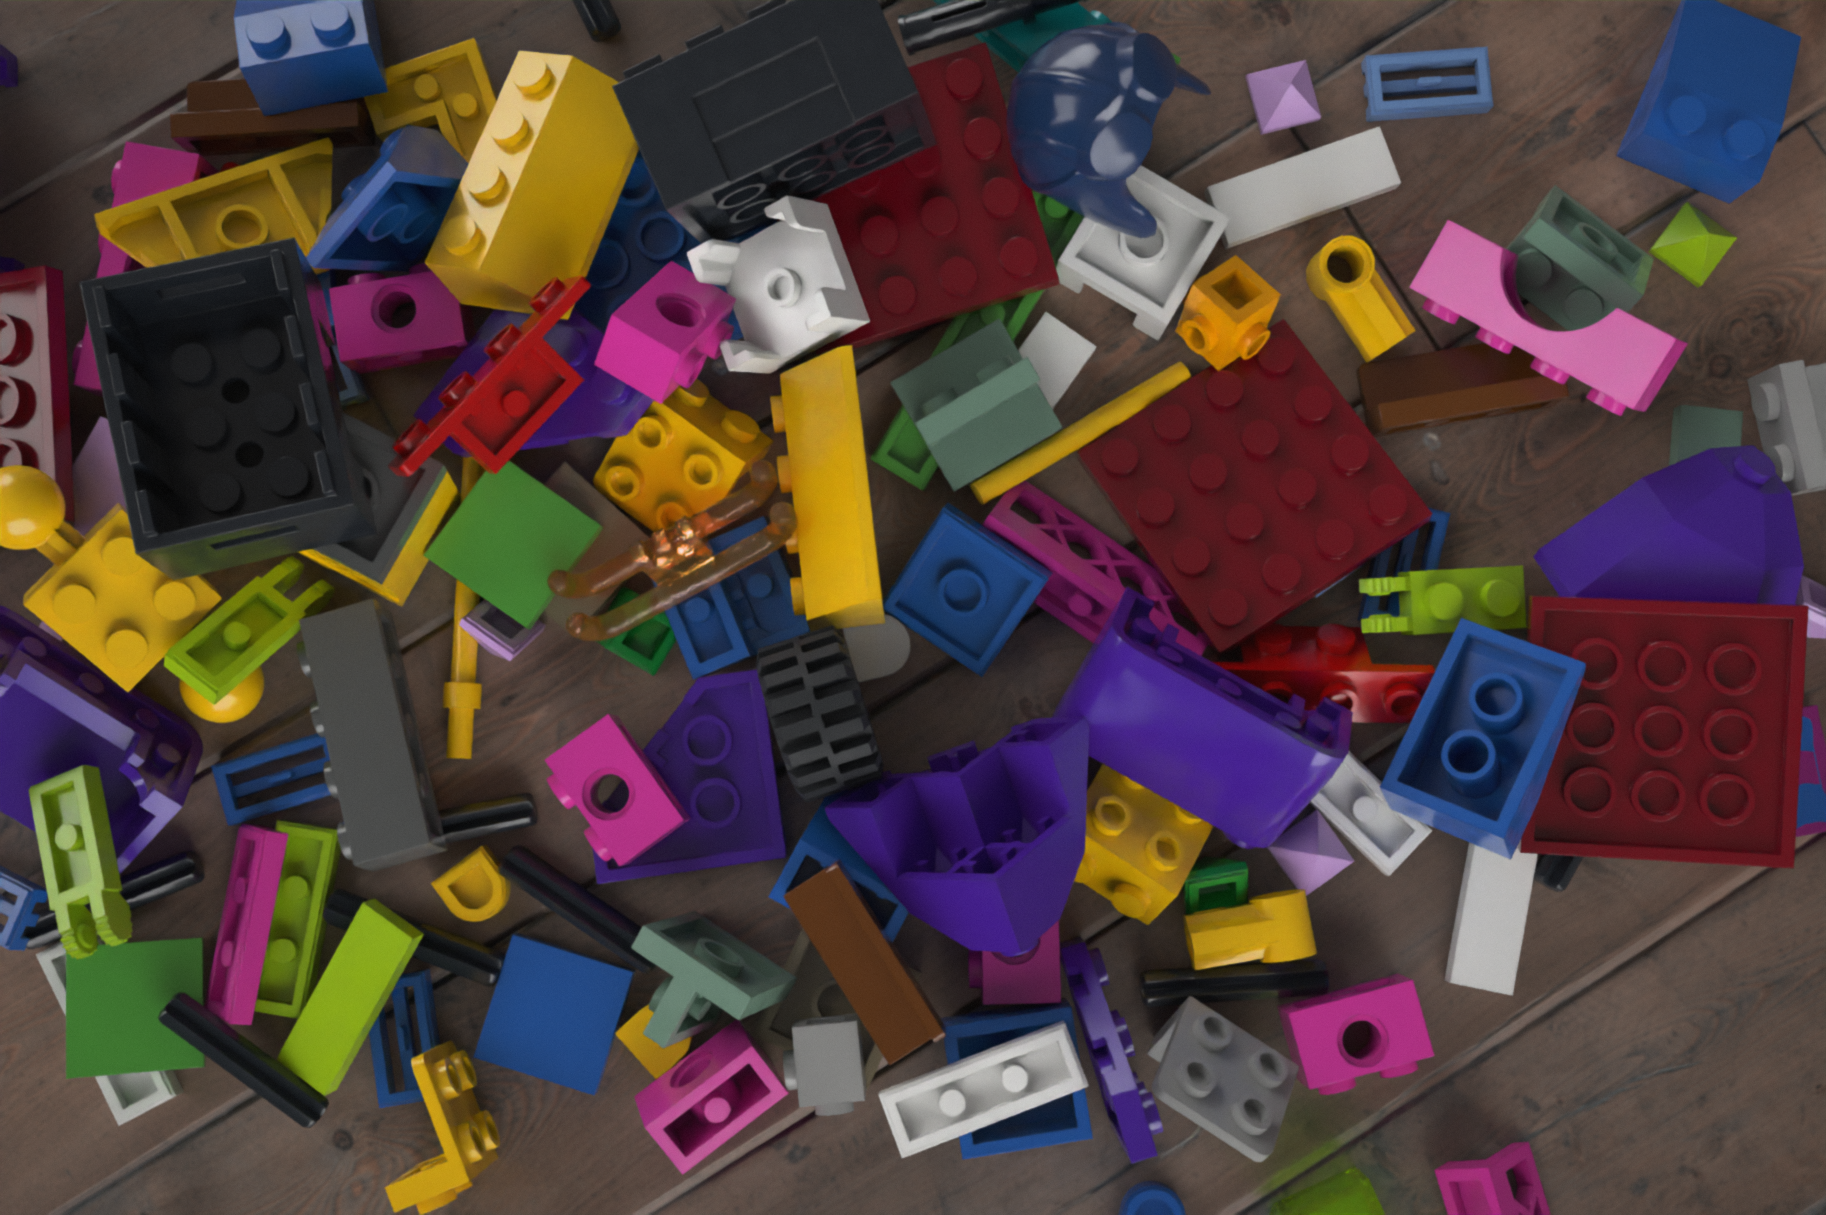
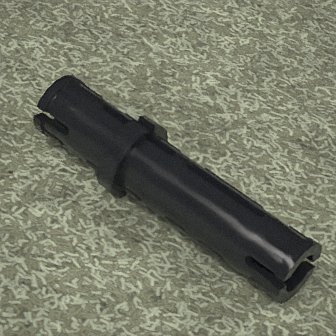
[898,0,1089,56]

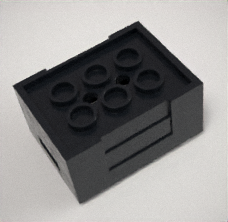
[612,0,937,244]
[79,238,377,580]

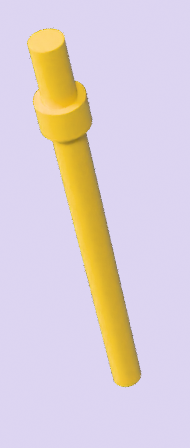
[442,457,486,759]

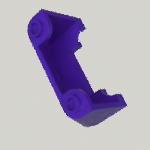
[1052,587,1353,849]
[0,605,203,875]

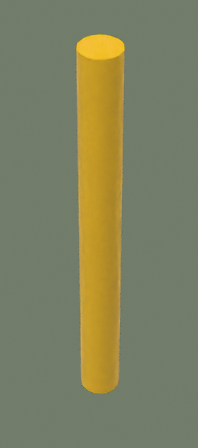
[970,361,1192,505]

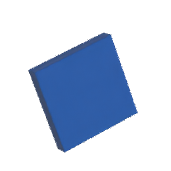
[883,503,1053,677]
[473,933,636,1095]

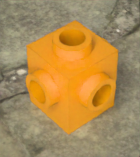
[1175,255,1281,371]

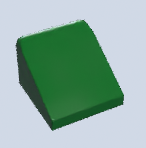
[592,586,676,676]

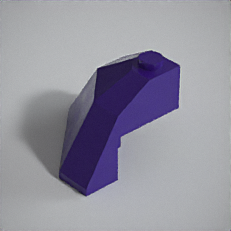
[1533,445,1804,604]
[825,716,1089,957]

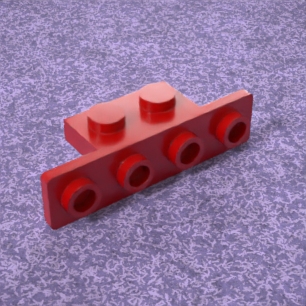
[387,275,591,477]
[1213,623,1436,723]

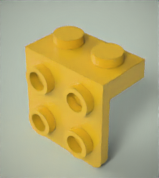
[593,379,774,550]
[1074,763,1213,925]
[385,1040,500,1215]

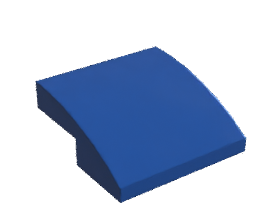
[645,516,810,680]

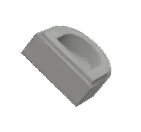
[843,614,911,683]

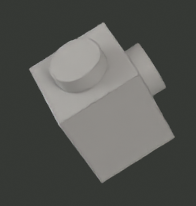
[783,1013,867,1116]

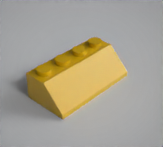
[425,51,639,320]
[770,345,885,632]

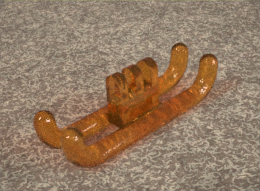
[547,459,798,641]

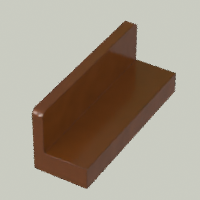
[170,78,375,156]
[1356,343,1570,438]
[783,859,946,1065]

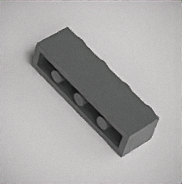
[297,599,447,872]

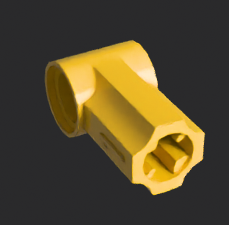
[1306,235,1416,363]
[1183,889,1317,971]

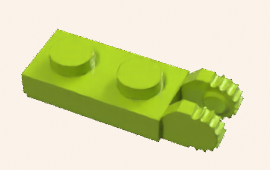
[164,556,335,705]
[1359,565,1526,635]
[28,765,133,960]

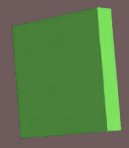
[423,461,603,630]
[66,938,206,1079]

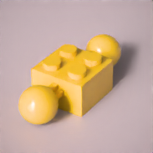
[0,465,265,723]

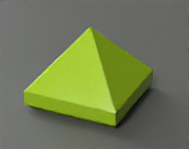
[1648,202,1737,288]

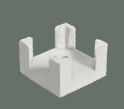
[1056,165,1231,341]
[687,195,870,374]

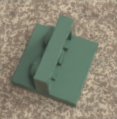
[1506,185,1654,331]
[890,318,1063,492]
[631,911,797,1048]

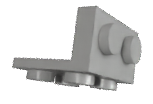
[1747,360,1826,496]
[1147,996,1299,1162]

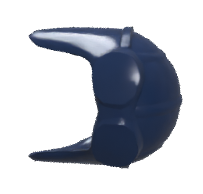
[1006,22,1211,238]

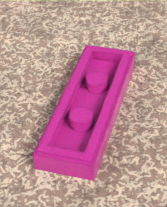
[204,823,288,1025]

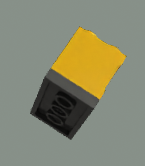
[225,381,461,607]

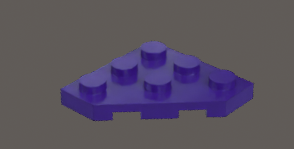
[413,306,654,458]
[589,669,788,884]
[1059,936,1163,1164]

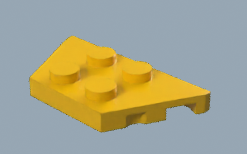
[94,137,333,275]

